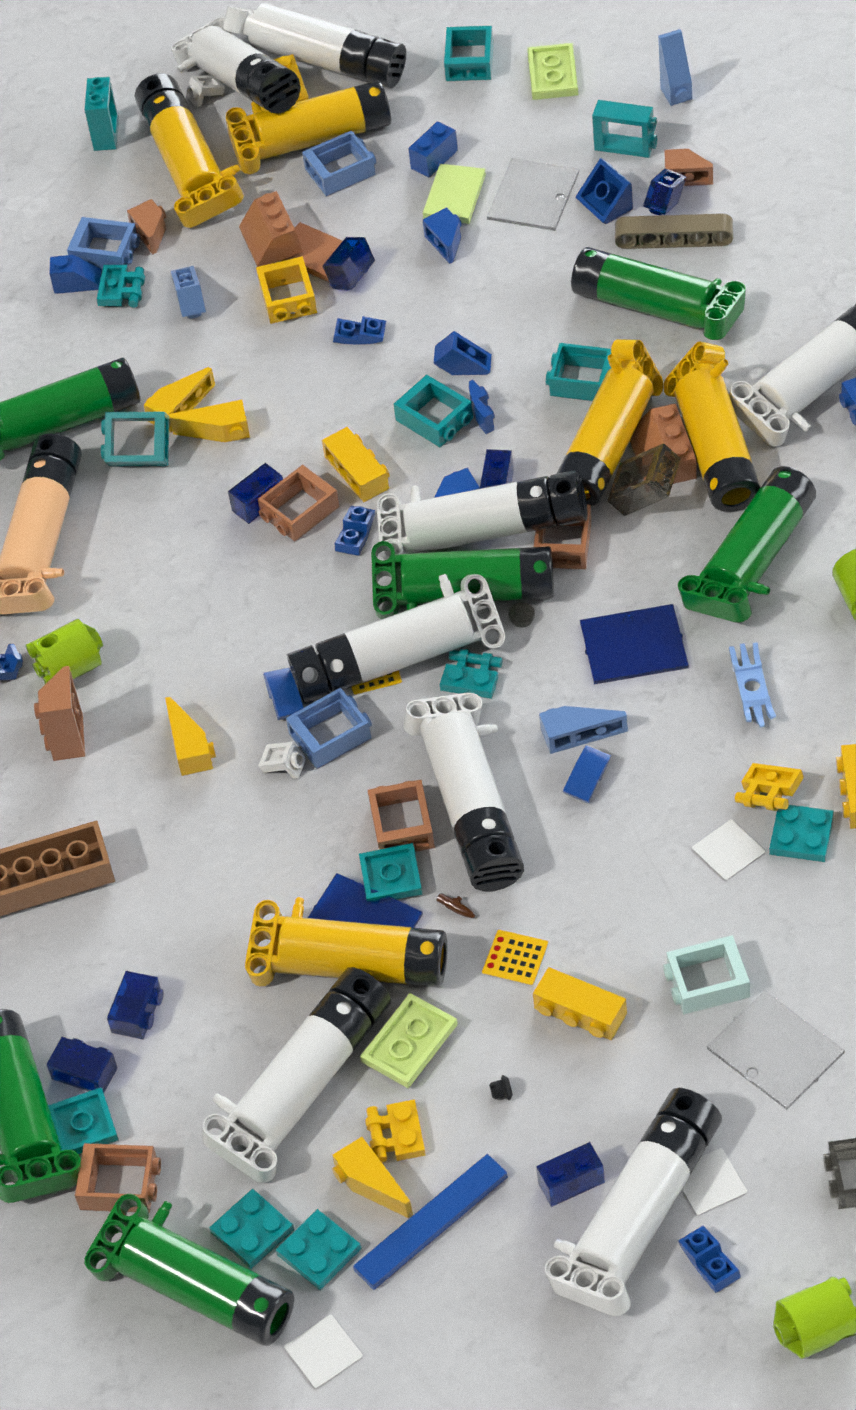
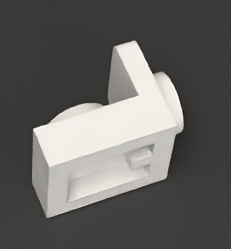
[186,75,225,107]
[258,742,306,779]

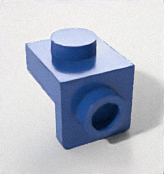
[0,643,23,680]

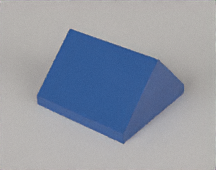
[575,158,633,224]

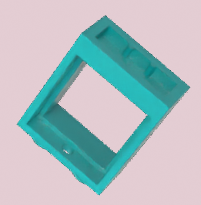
[444,25,494,81]
[84,77,119,151]
[592,100,658,158]
[545,343,611,401]
[393,374,473,448]
[101,412,169,466]

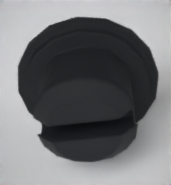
[489,1075,513,1101]

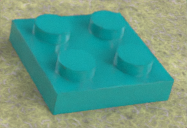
[769,805,834,862]
[359,843,423,905]
[48,1087,119,1154]
[209,1188,294,1269]
[276,1209,362,1290]

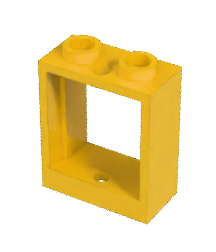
[256,256,317,324]

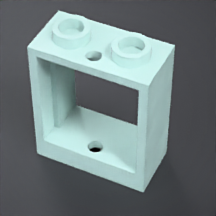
[663,935,750,1015]

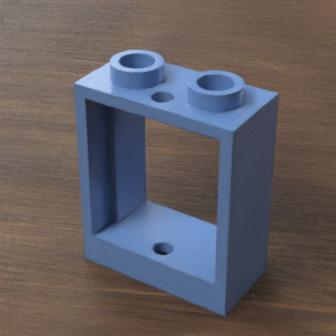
[302,130,376,196]
[67,217,140,270]
[286,688,372,769]

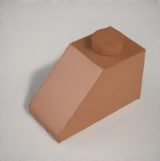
[664,149,713,187]
[127,199,166,255]

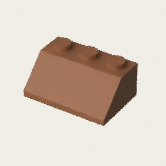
[239,191,303,267]
[630,403,697,490]
[34,666,85,761]

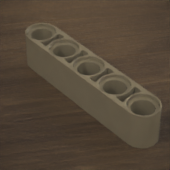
[615,213,733,249]

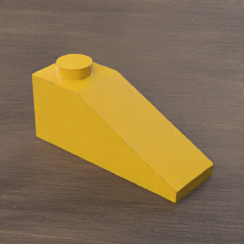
[144,367,215,433]
[169,399,250,442]
[165,697,216,776]
[332,1137,413,1218]

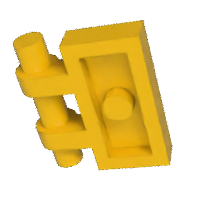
[735,763,804,811]
[365,1099,426,1163]

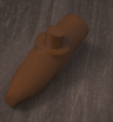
[436,893,475,918]

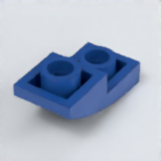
[333,316,386,345]
[469,379,495,435]
[335,506,375,556]
[263,668,304,720]
[563,745,611,804]
[678,1225,741,1293]

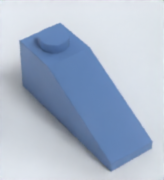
[658,29,692,106]
[171,266,206,318]
[539,706,628,754]

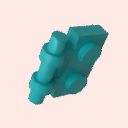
[97,265,145,308]
[439,649,503,699]

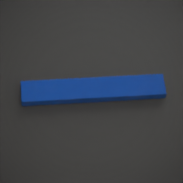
[353,1154,508,1290]

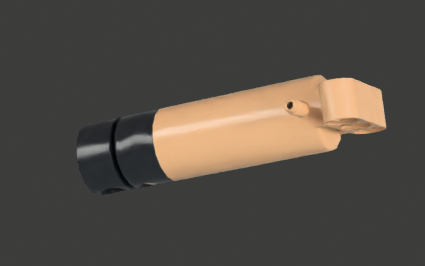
[0,433,82,615]

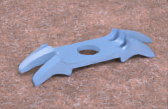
[729,642,776,727]

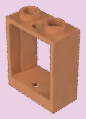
[258,464,340,541]
[534,505,592,569]
[368,780,435,852]
[75,1143,161,1213]

